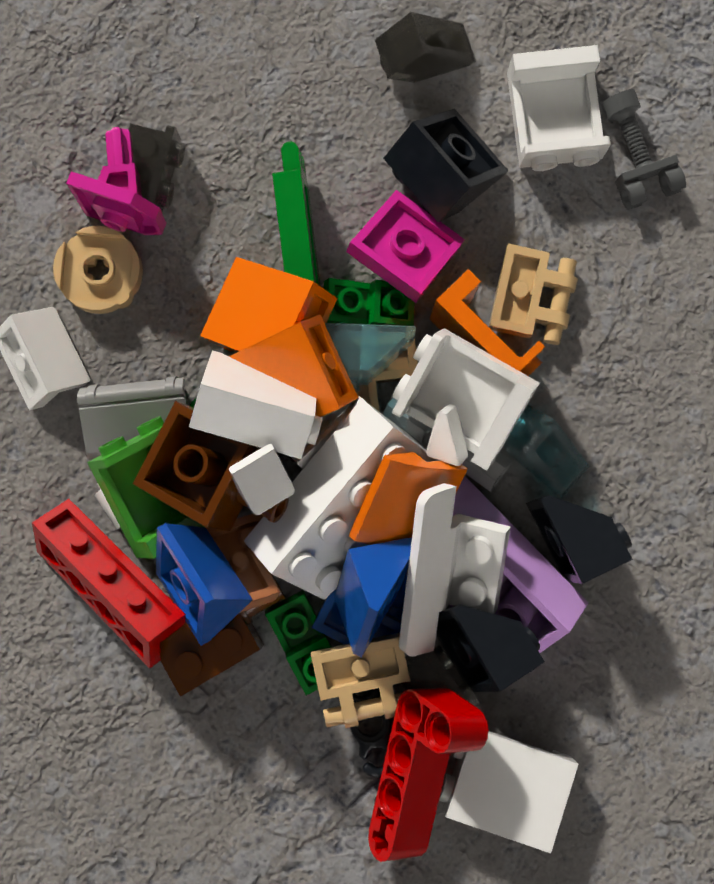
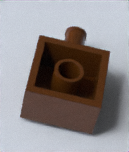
[133,401,289,531]
[160,574,286,697]

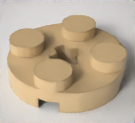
[53,226,143,314]

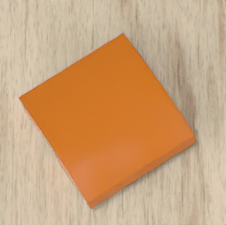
[349,452,468,545]

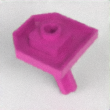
[66,127,166,235]

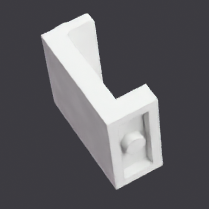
[507,45,611,171]
[392,328,540,471]
[439,731,579,853]

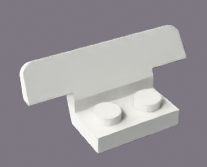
[399,483,511,657]

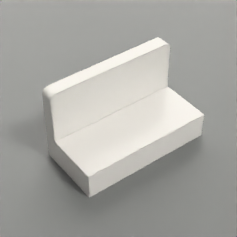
[0,307,90,411]

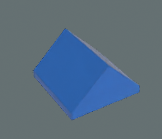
[156,523,253,646]
[334,537,412,658]

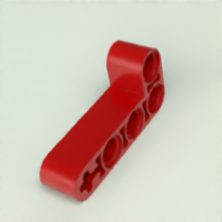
[368,688,489,862]

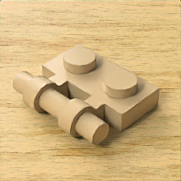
[489,243,578,345]
[311,633,410,728]

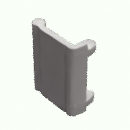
[77,376,186,472]

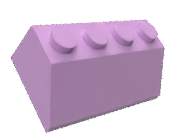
[449,476,589,653]

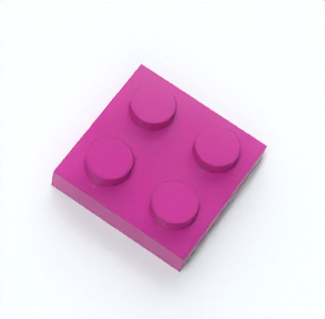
[346,190,465,303]

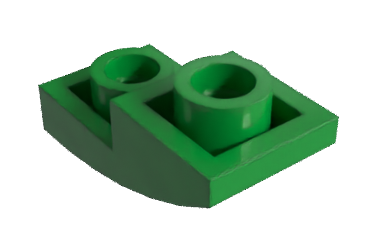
[324,278,415,328]
[264,590,332,696]

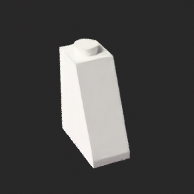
[189,350,322,459]

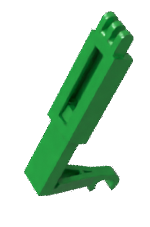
[190,141,321,407]

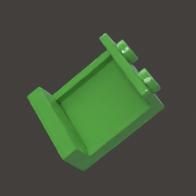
[87,416,205,559]

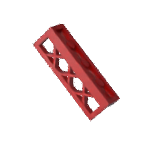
[32,499,186,669]

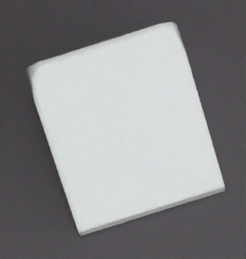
[426,404,468,466]
[229,444,295,515]

